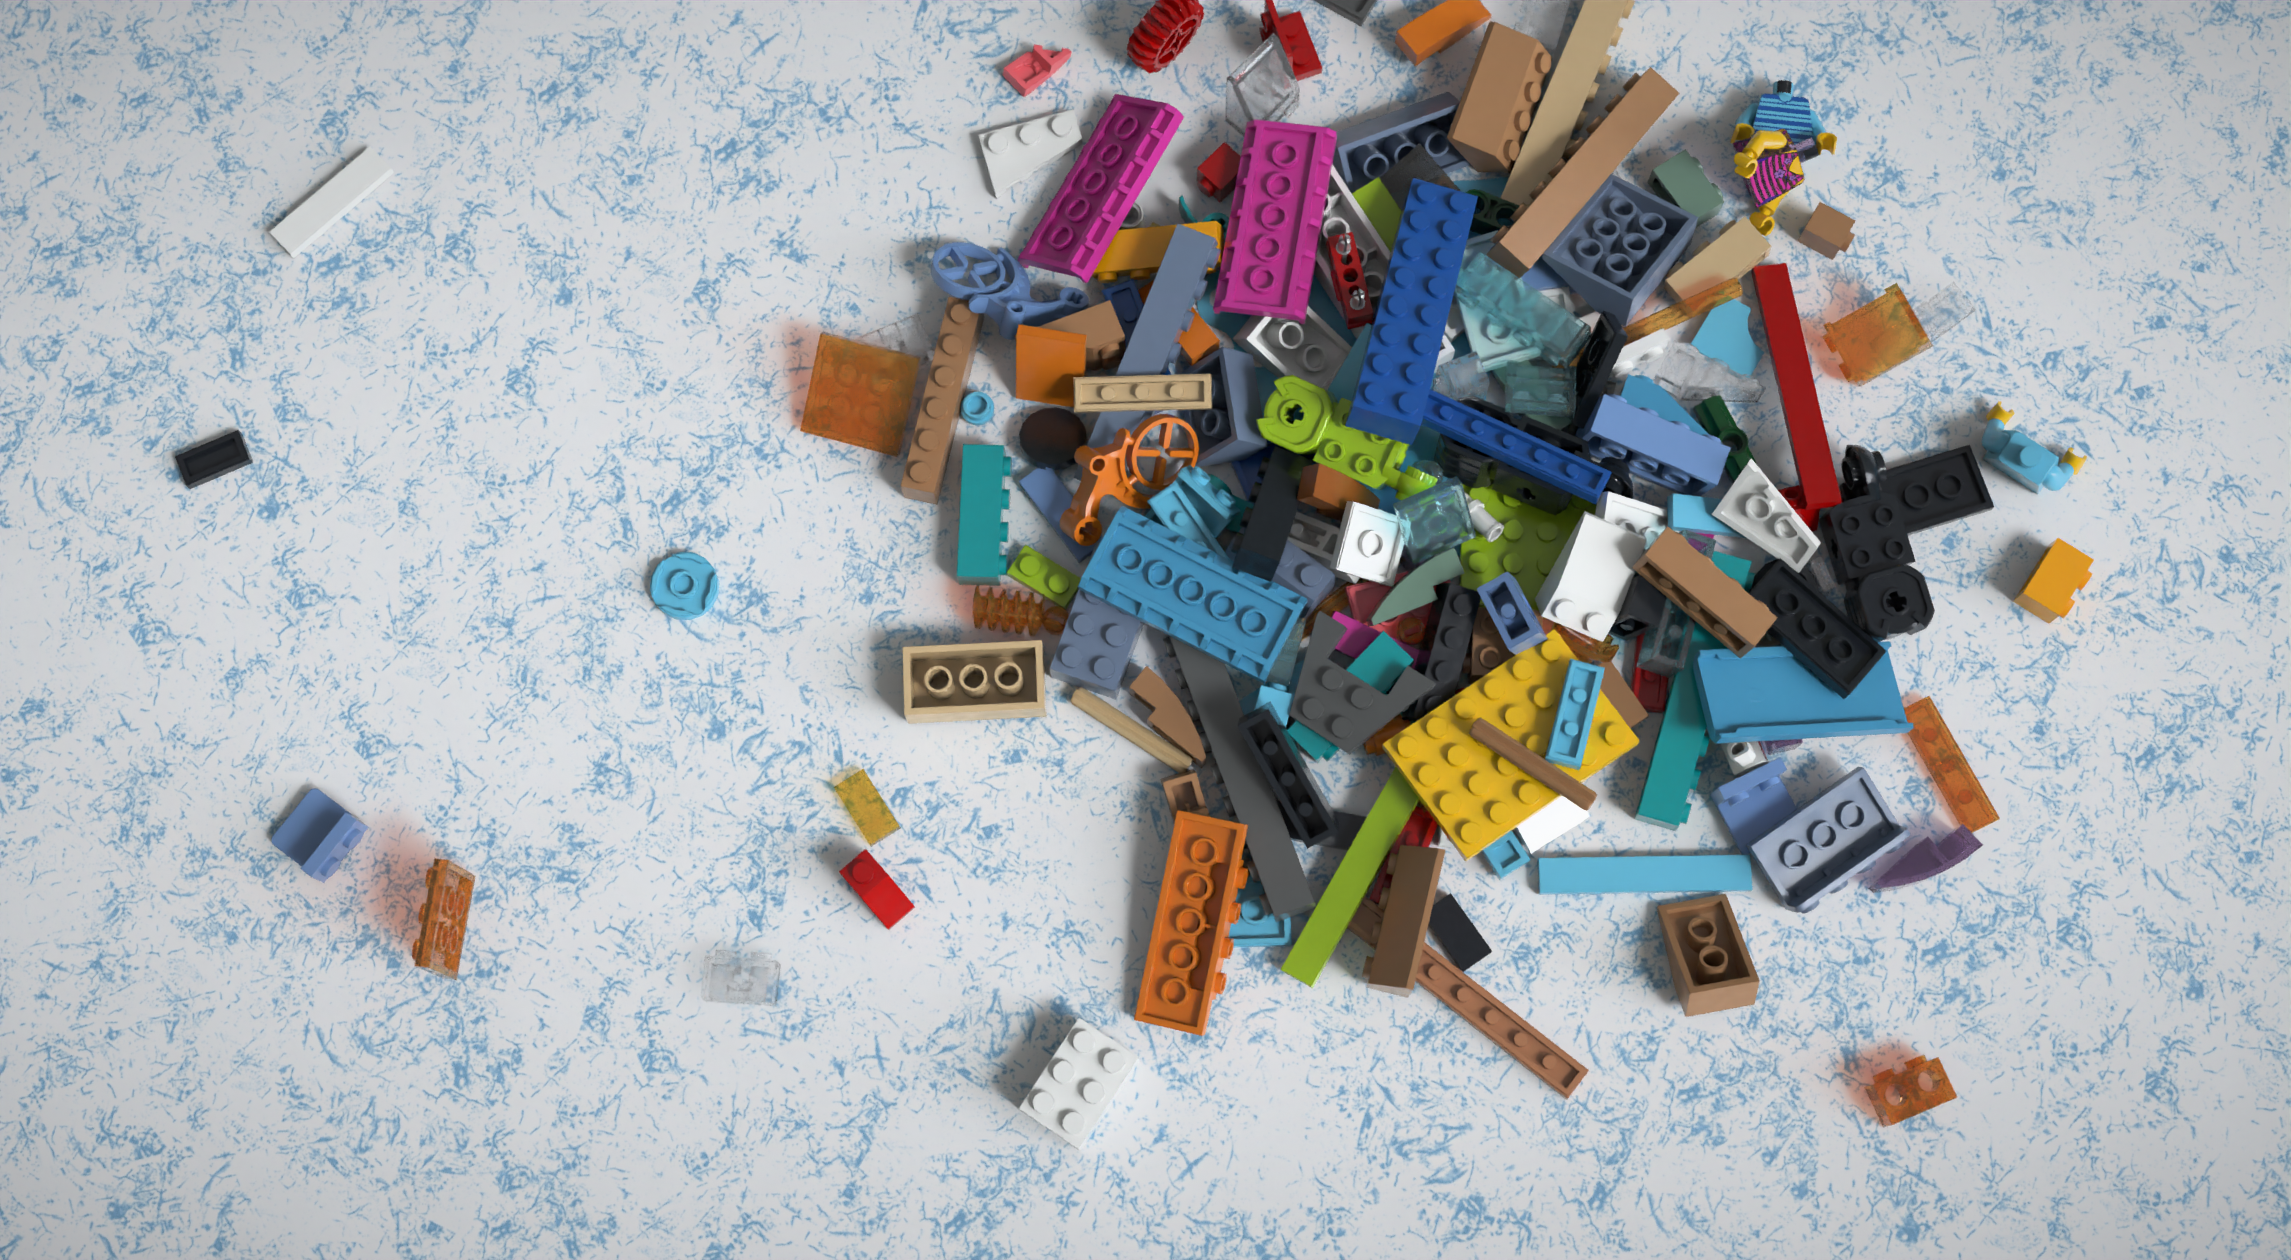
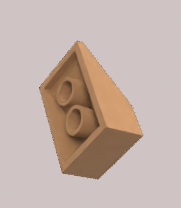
[1014,300,1126,370]
[1657,894,1760,1017]

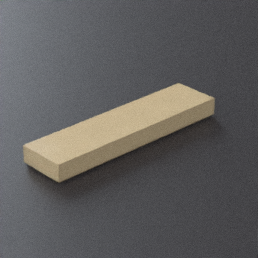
[1073,374,1212,413]

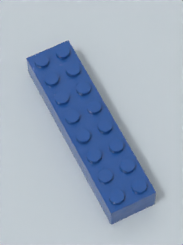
[1345,178,1478,445]

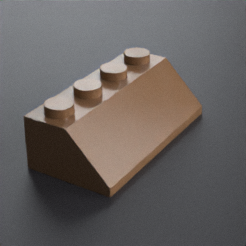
[1447,22,1553,173]
[1362,845,1446,998]

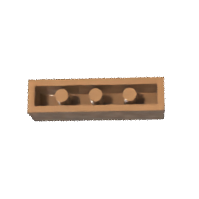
[1632,526,1777,659]

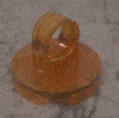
[1551,622,1620,664]

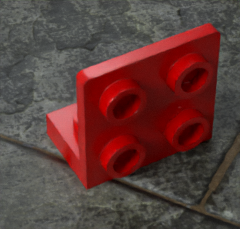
[1259,0,1322,85]

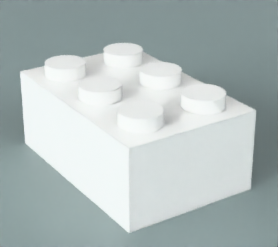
[1019,1018,1140,1151]

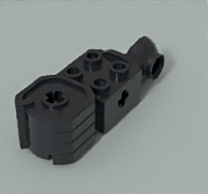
[1434,396,1633,516]
[1819,445,1935,643]

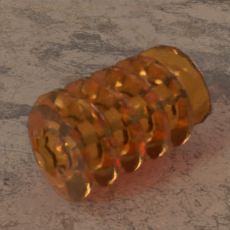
[972,585,1046,637]

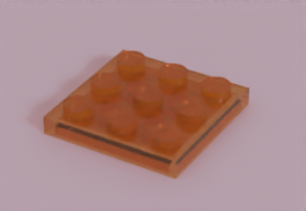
[800,332,921,457]
[412,858,476,980]

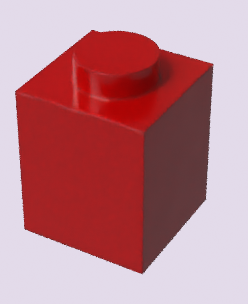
[1197,142,1241,203]

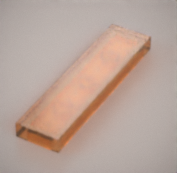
[1904,696,2000,836]

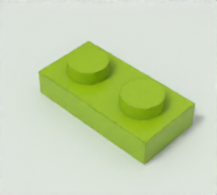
[1007,544,1081,611]

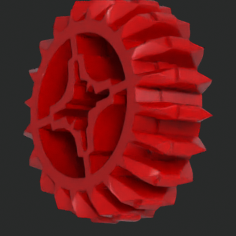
[1126,0,1204,74]

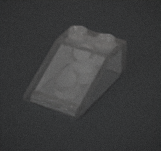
[1225,33,1300,137]

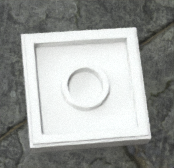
[1330,501,1410,587]

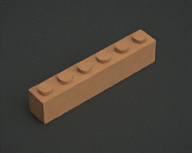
[900,297,984,505]

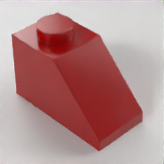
[839,849,915,930]

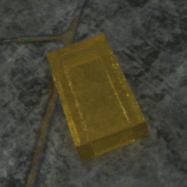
[834,769,901,847]

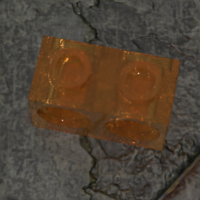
[1864,1054,1957,1127]

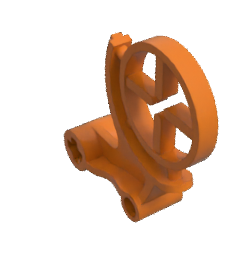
[1060,414,1199,546]

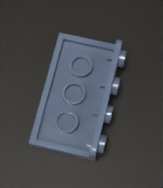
[1746,767,1910,913]

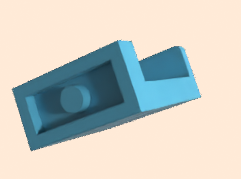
[1145,465,1241,539]

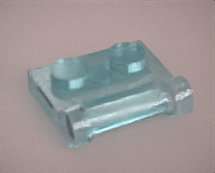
[1505,360,1576,418]

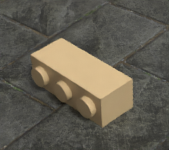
[1664,217,1772,318]

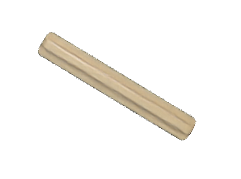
[1071,687,1192,773]

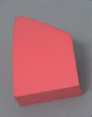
[1002,44,1072,97]

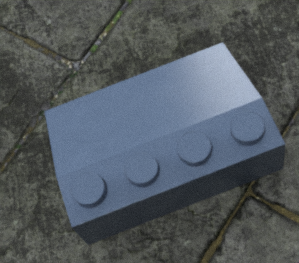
[1542,174,1698,327]

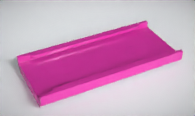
[1017,94,1184,283]
[1213,119,1337,324]

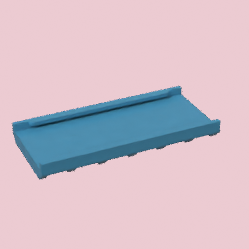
[1078,506,1308,684]
[1693,641,1914,744]

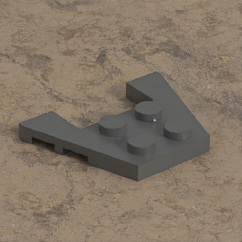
[1289,610,1435,755]

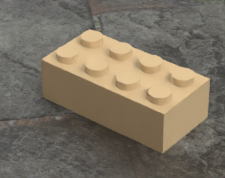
[902,640,1047,724]

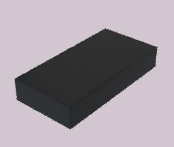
[175,430,254,489]
[1428,893,1492,972]

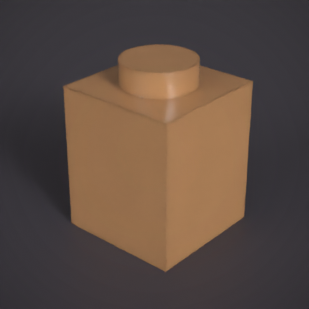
[1797,202,1856,260]

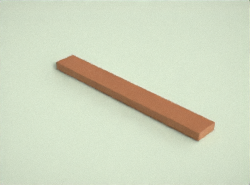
[1347,896,1589,1099]

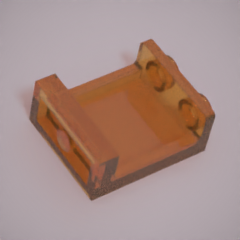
[1822,283,1933,387]

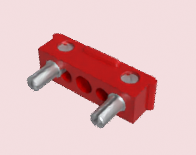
[1326,232,1373,329]

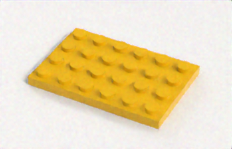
[1382,629,1640,862]

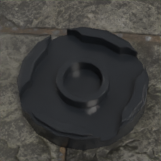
[1019,407,1087,470]

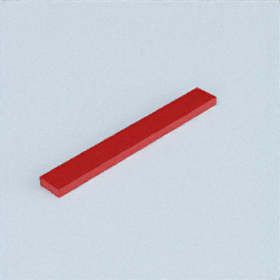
[1751,263,1842,510]

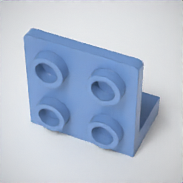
[1710,757,1797,855]

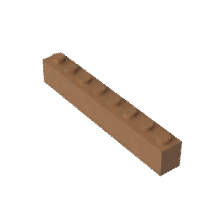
[1486,67,1680,282]

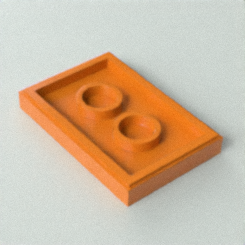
[1016,325,1087,408]

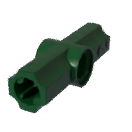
[1693,395,1759,485]

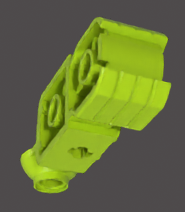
[1256,375,1445,510]

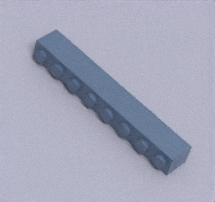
[1074,223,1221,481]

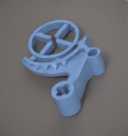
[930,242,1089,340]

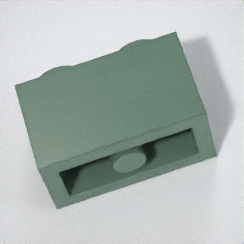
[1647,149,1724,228]

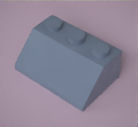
[1178,347,1268,467]
[1225,527,1335,639]

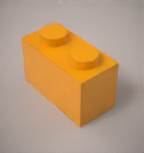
[2013,538,2094,624]

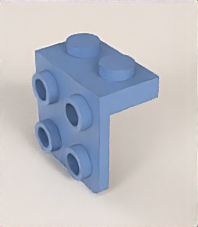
[272,788,369,883]

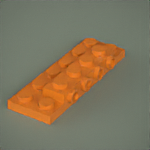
[1134,810,1248,1036]

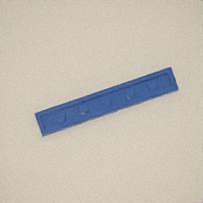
[1421,389,1612,505]

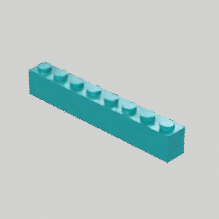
[1634,550,1755,831]

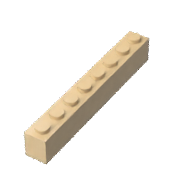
[1501,0,1635,206]

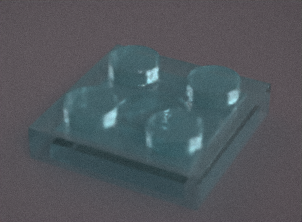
[1393,476,1476,565]

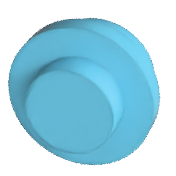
[960,392,994,425]

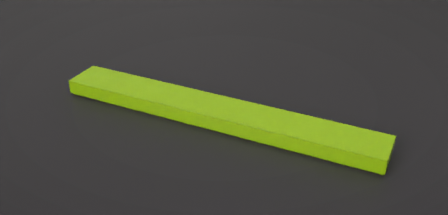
[1280,767,1420,988]

